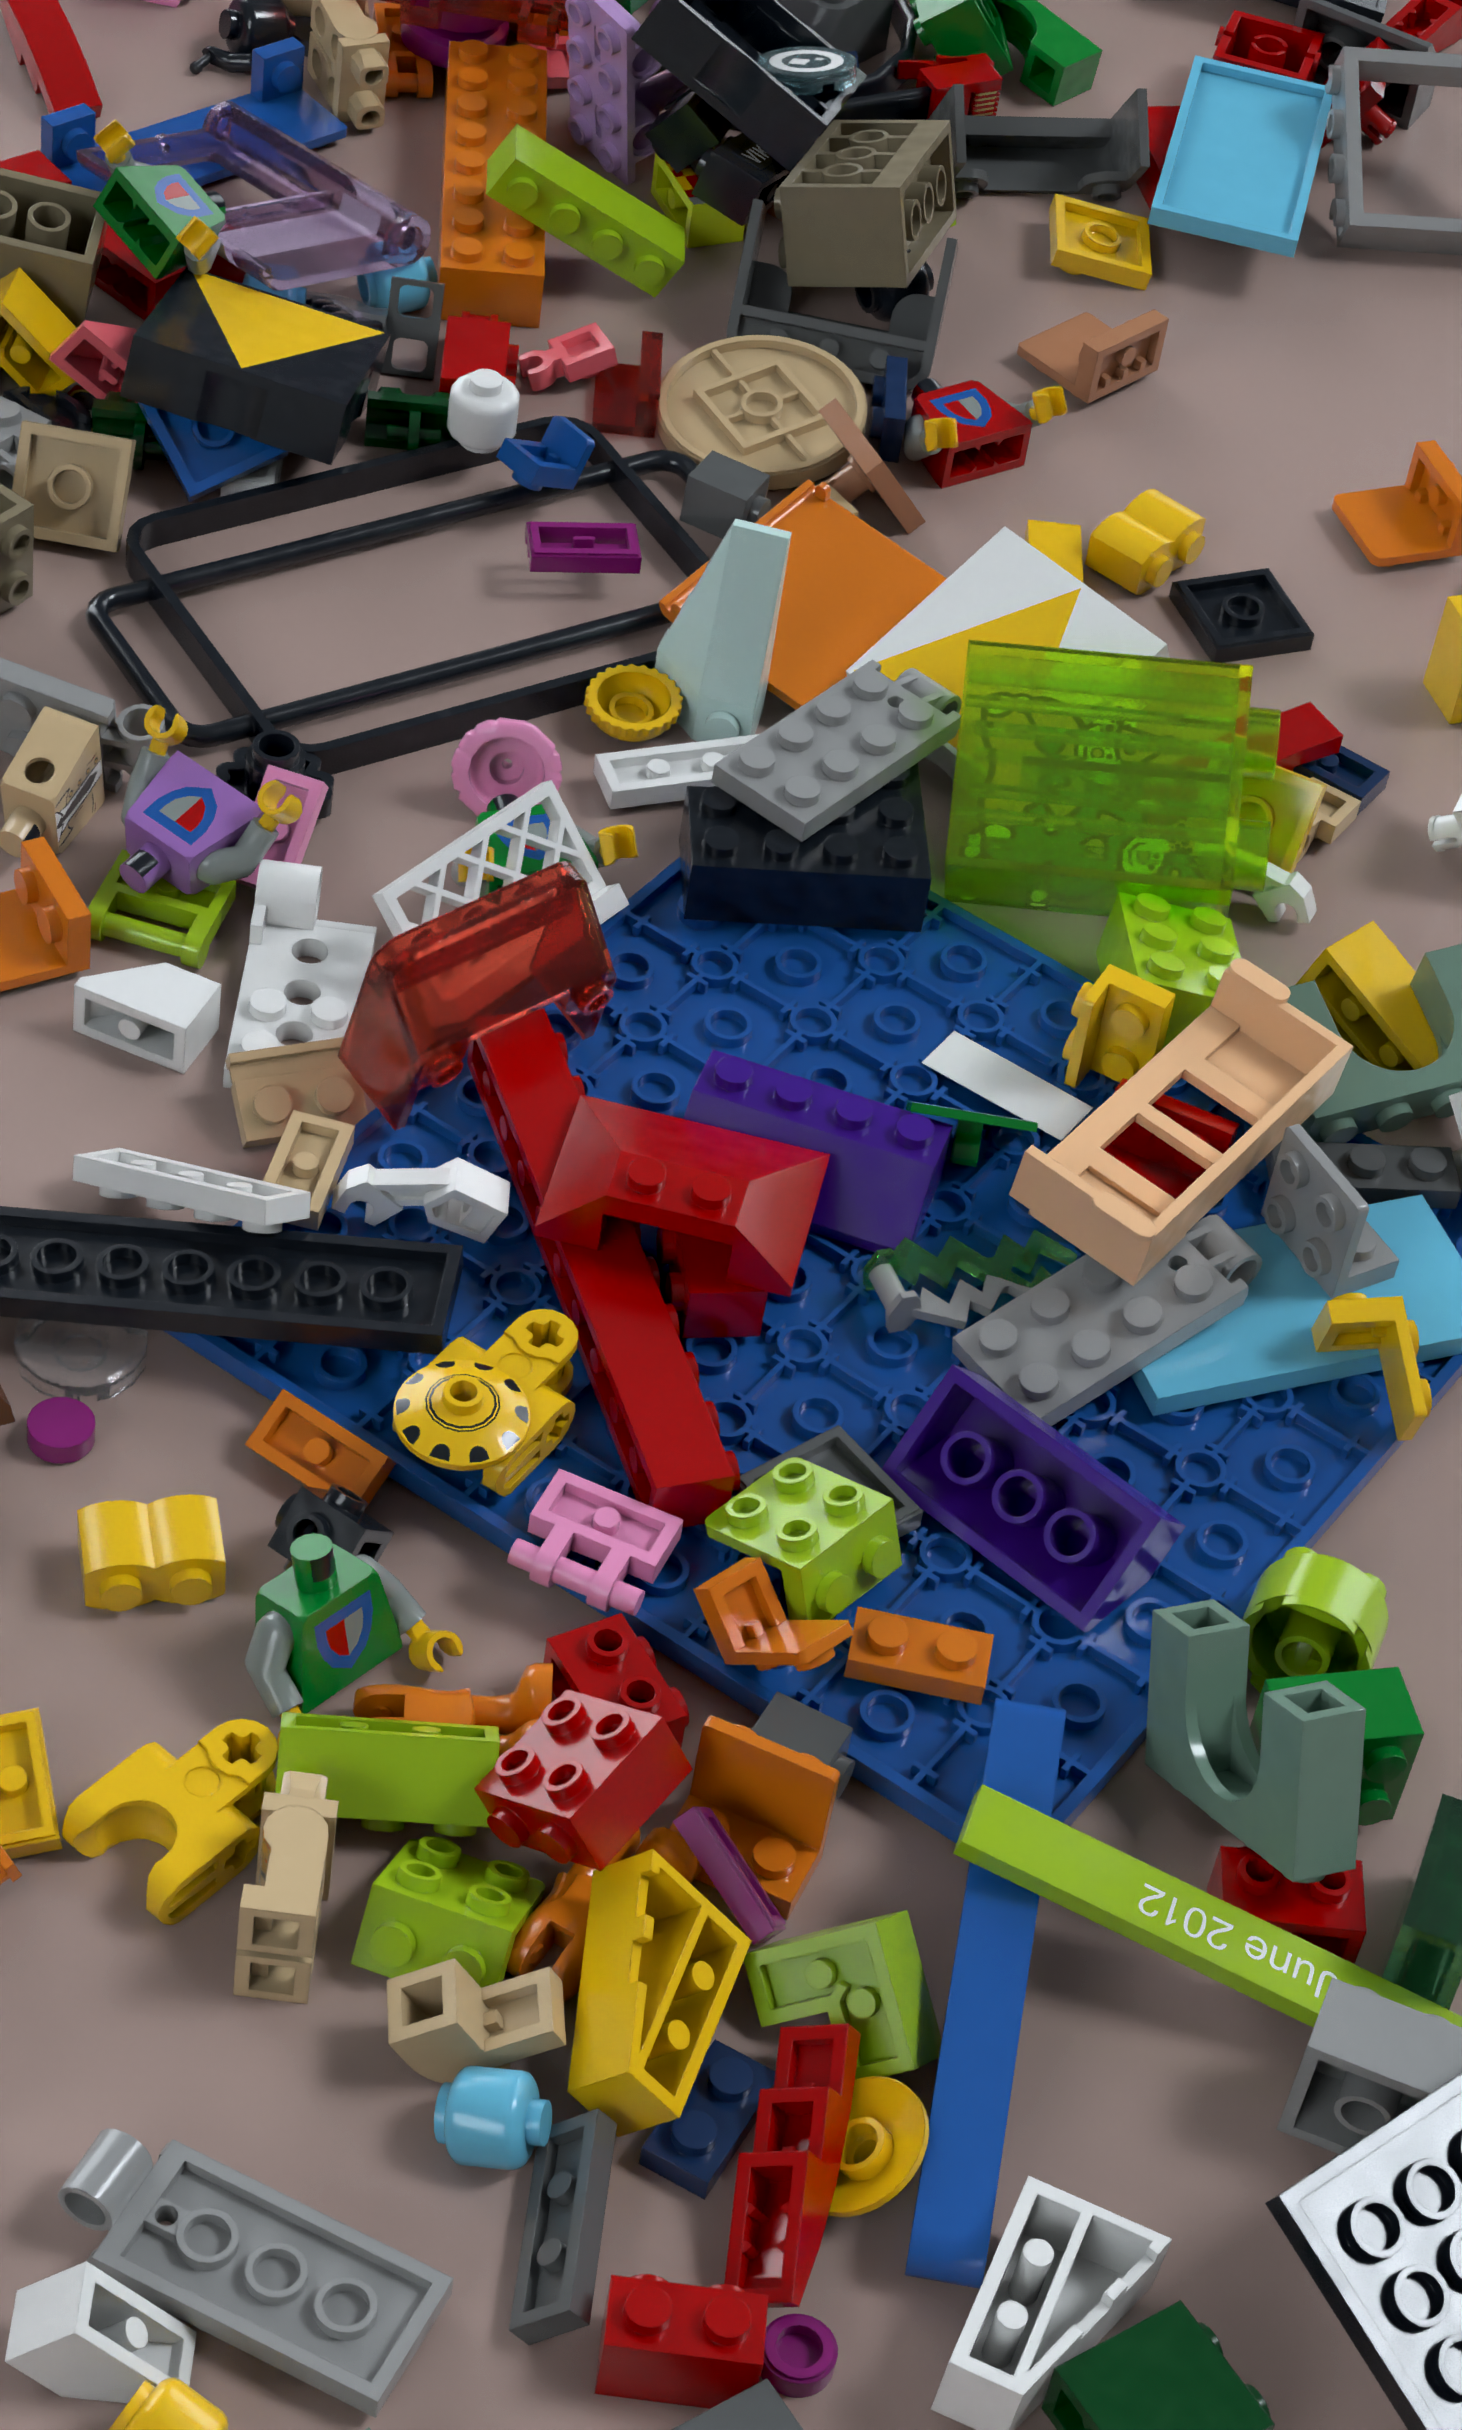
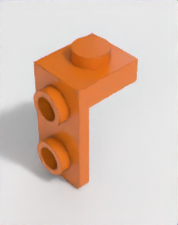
[693,1557,854,1671]

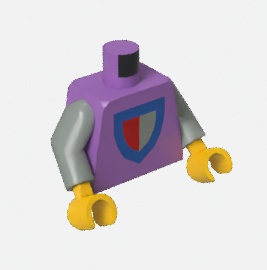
[119,705,302,894]

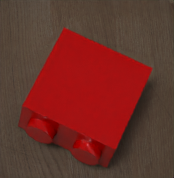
[474,1689,693,1871]

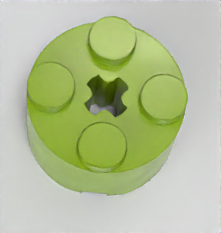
[1242,1547,1389,1693]

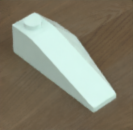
[655,518,792,741]

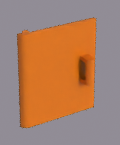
[659,479,947,710]

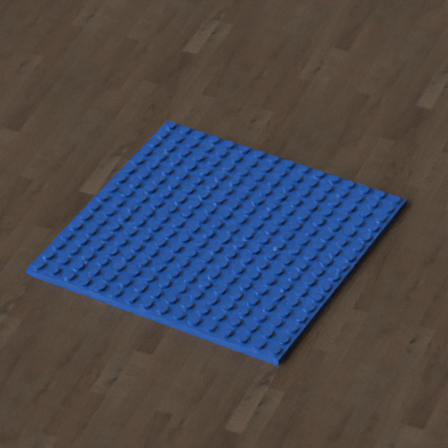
[164,857,1462,1843]

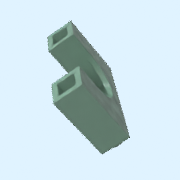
[1287,944,1462,1143]
[1145,1599,1366,1883]

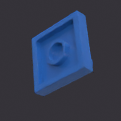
[139,403,288,503]

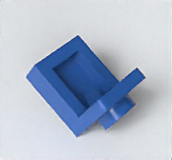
[496,416,595,491]

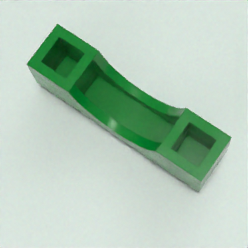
[992,0,1103,107]

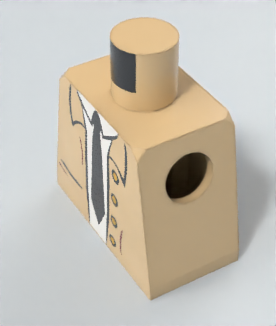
[0,706,105,858]

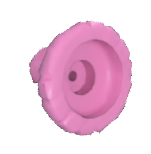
[451,717,562,816]

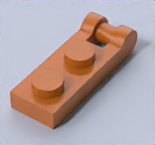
[373,3,433,98]

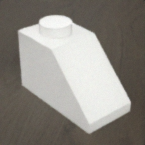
[73,962,221,1074]
[5,2261,197,2403]

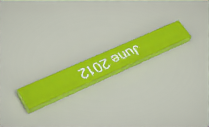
[953,1784,1462,2028]

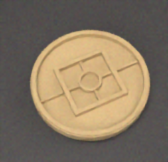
[656,335,867,490]

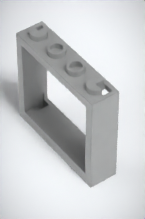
[1325,46,1462,255]

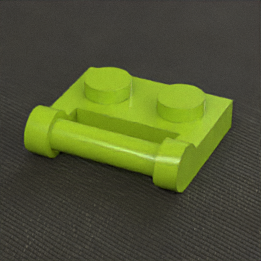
[88,849,236,969]

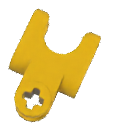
[392,1309,578,1497]
[62,1719,278,1926]

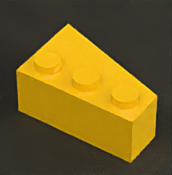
[1295,920,1439,1071]
[567,1849,752,2137]

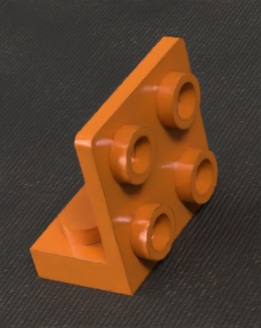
[0,836,91,992]
[669,1716,840,1920]

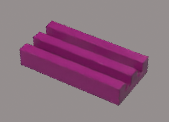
[525,521,642,574]
[673,1806,786,1945]

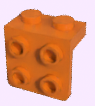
[1332,440,1462,567]

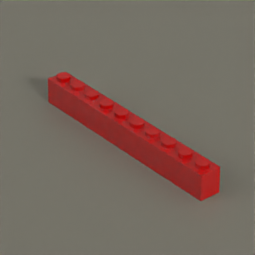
[467,1008,740,1528]

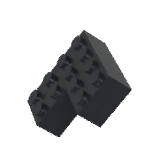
[679,763,932,932]

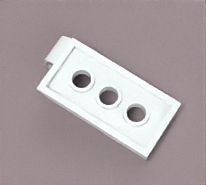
[223,859,377,1088]

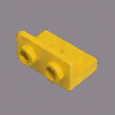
[1062,964,1176,1088]

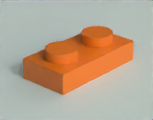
[245,1389,396,1506]
[844,1606,994,1705]

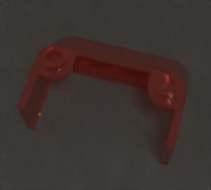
[338,861,617,1131]

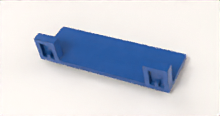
[41,37,347,192]

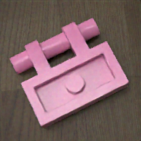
[507,1468,684,1616]

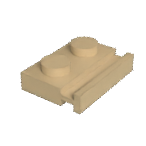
[225,1036,368,1148]

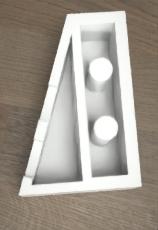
[931,2175,1172,2430]

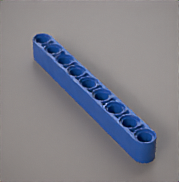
[905,1698,1066,2289]

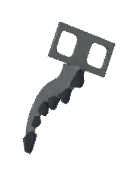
[306,276,445,380]

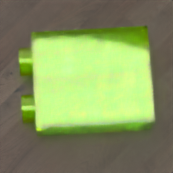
[944,640,1281,917]

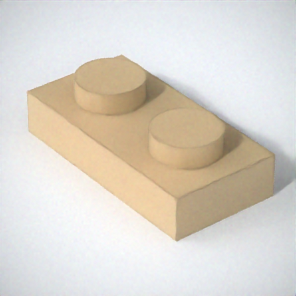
[263,1110,355,1231]

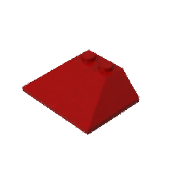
[534,1095,830,1297]

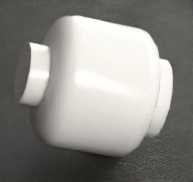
[447,369,520,454]

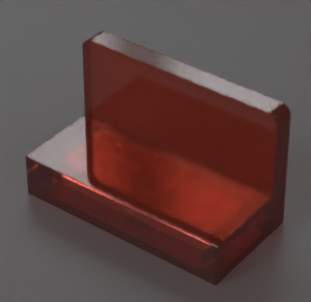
[592,331,663,438]

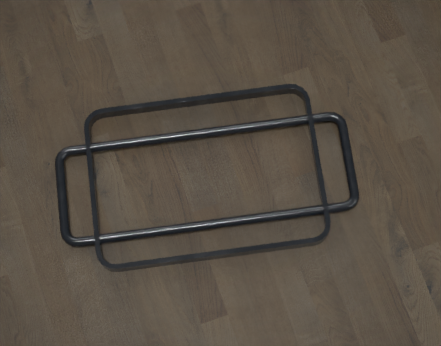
[85,416,710,775]

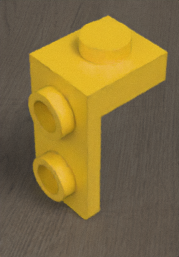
[1311,1293,1432,1441]

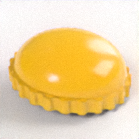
[584,664,683,742]

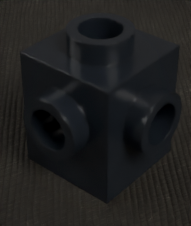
[267,1483,394,1570]

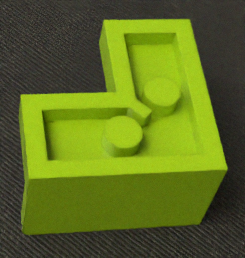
[744,1910,942,2079]

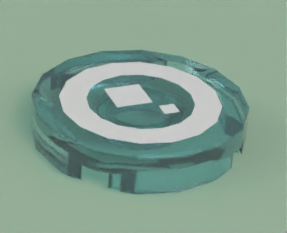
[757,46,857,95]

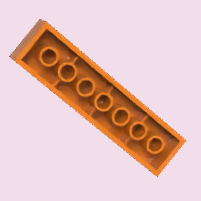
[437,40,547,328]

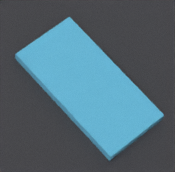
[1148,55,1332,258]
[1131,1194,1462,1416]

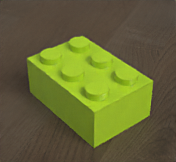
[1096,892,1241,1048]

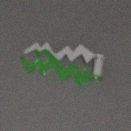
[863,1229,1077,1333]

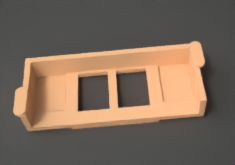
[1009,958,1354,1286]

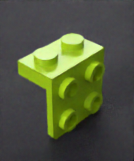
[705,1457,902,1620]
[350,1836,545,1988]

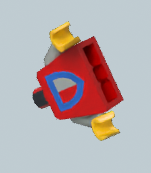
[904,378,1068,489]

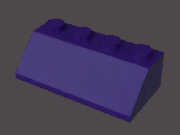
[683,1049,953,1262]
[882,1364,1186,1632]

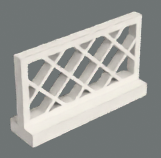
[372,780,629,1028]

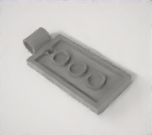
[0,657,168,793]
[711,659,962,842]
[952,1214,1262,1426]
[58,2128,454,2418]

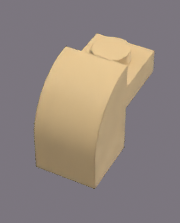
[387,1958,566,2083]

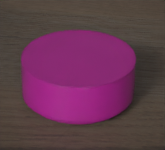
[27,1397,96,1464]
[761,2314,838,2398]

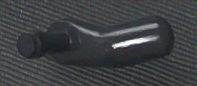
[190,46,252,74]

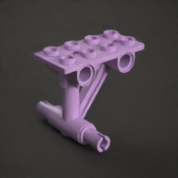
[565,0,684,186]

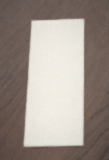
[922,1031,1093,1141]

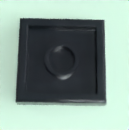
[1169,568,1314,664]

